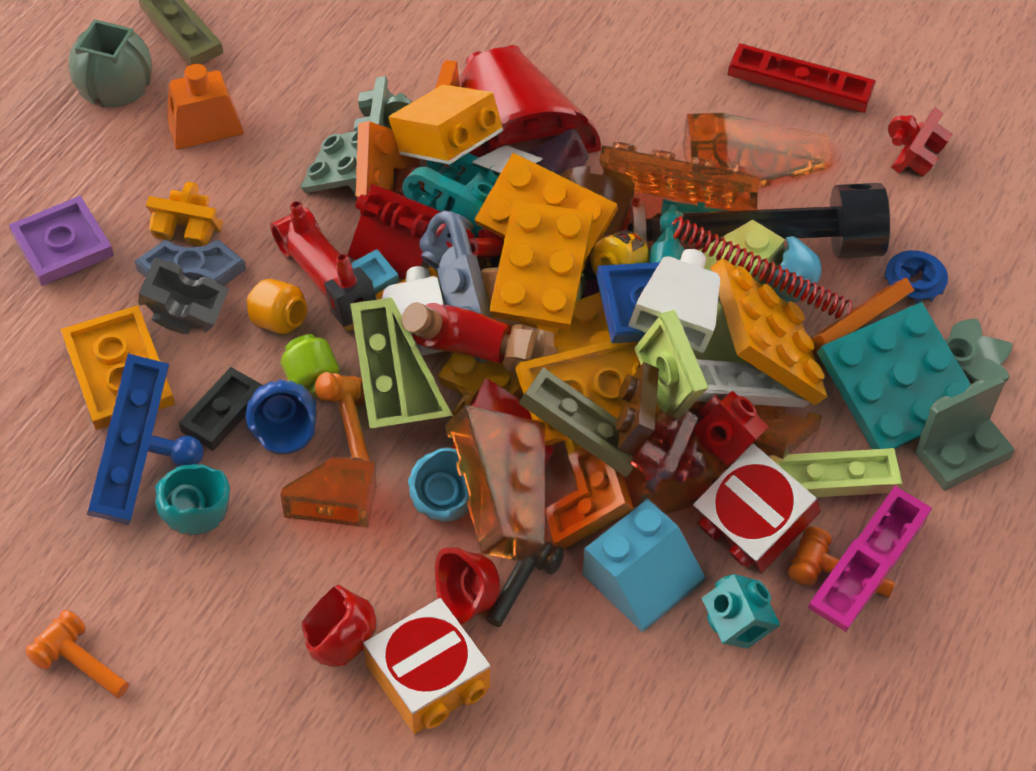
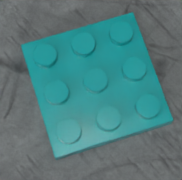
[817,302,971,449]

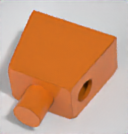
[167,64,244,150]

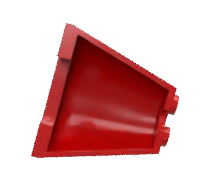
[459,45,601,176]

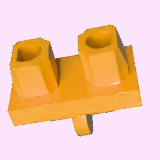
[146,181,223,247]

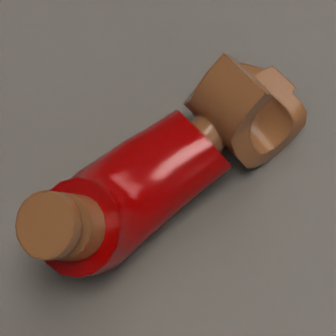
[402,302,558,374]

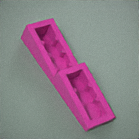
[808,486,932,632]

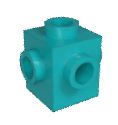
[702,574,780,649]

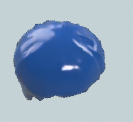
[245,379,317,455]

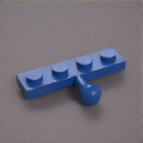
[87,353,204,525]

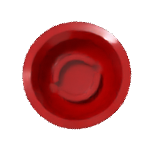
[435,547,500,625]

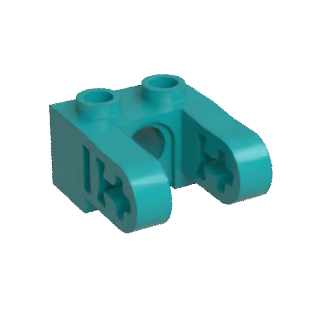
[402,153,501,238]

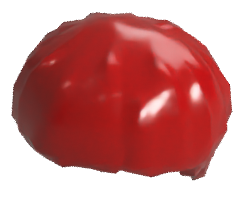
[302,585,376,667]

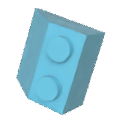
[582,499,705,632]

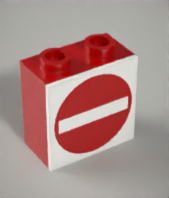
[693,443,821,574]

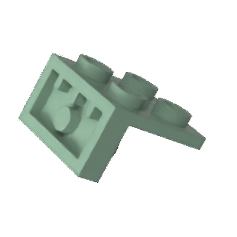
[300,125,398,194]
[915,376,1015,491]

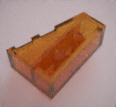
[445,405,545,561]

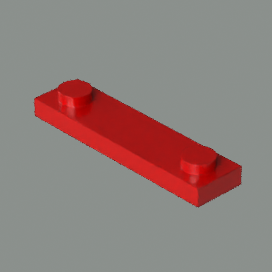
[727,43,876,113]

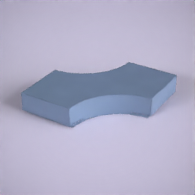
[135,240,246,286]

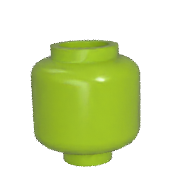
[280,334,340,397]

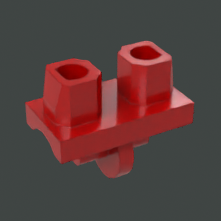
[888,107,953,177]

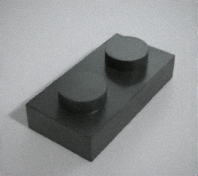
[179,367,263,451]

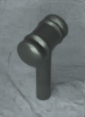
[486,528,564,627]

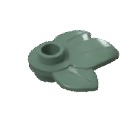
[945,319,1013,382]

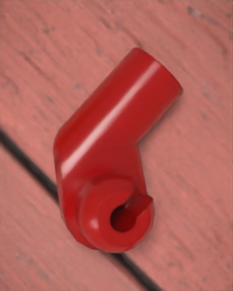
[469,229,504,258]

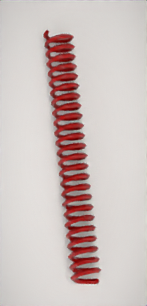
[671,216,852,319]

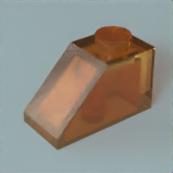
[280,457,377,528]

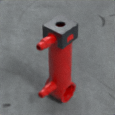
[270,201,376,327]

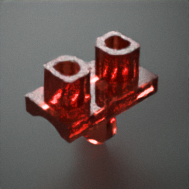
[630,409,706,494]

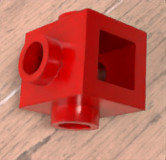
[692,390,769,467]

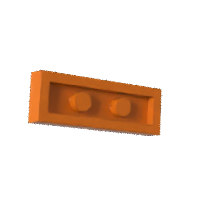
[810,277,915,355]

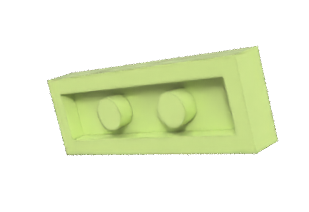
[770,448,903,497]

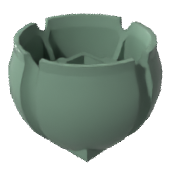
[68,19,152,107]

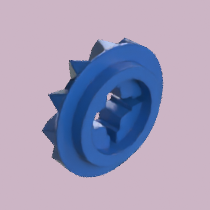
[884,250,948,304]

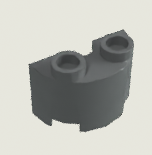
[138,257,229,334]

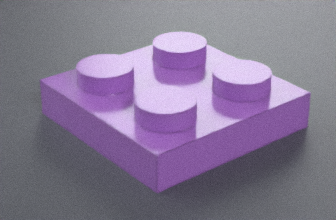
[9,195,114,286]

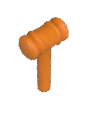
[315,372,370,467]
[788,526,895,598]
[25,610,129,698]

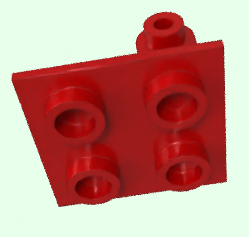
[347,184,441,280]

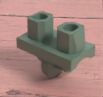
[354,76,412,131]

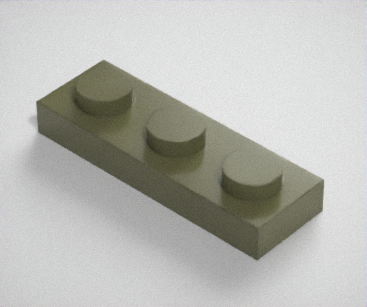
[139,0,223,65]
[519,368,649,477]

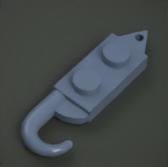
[427,210,493,363]

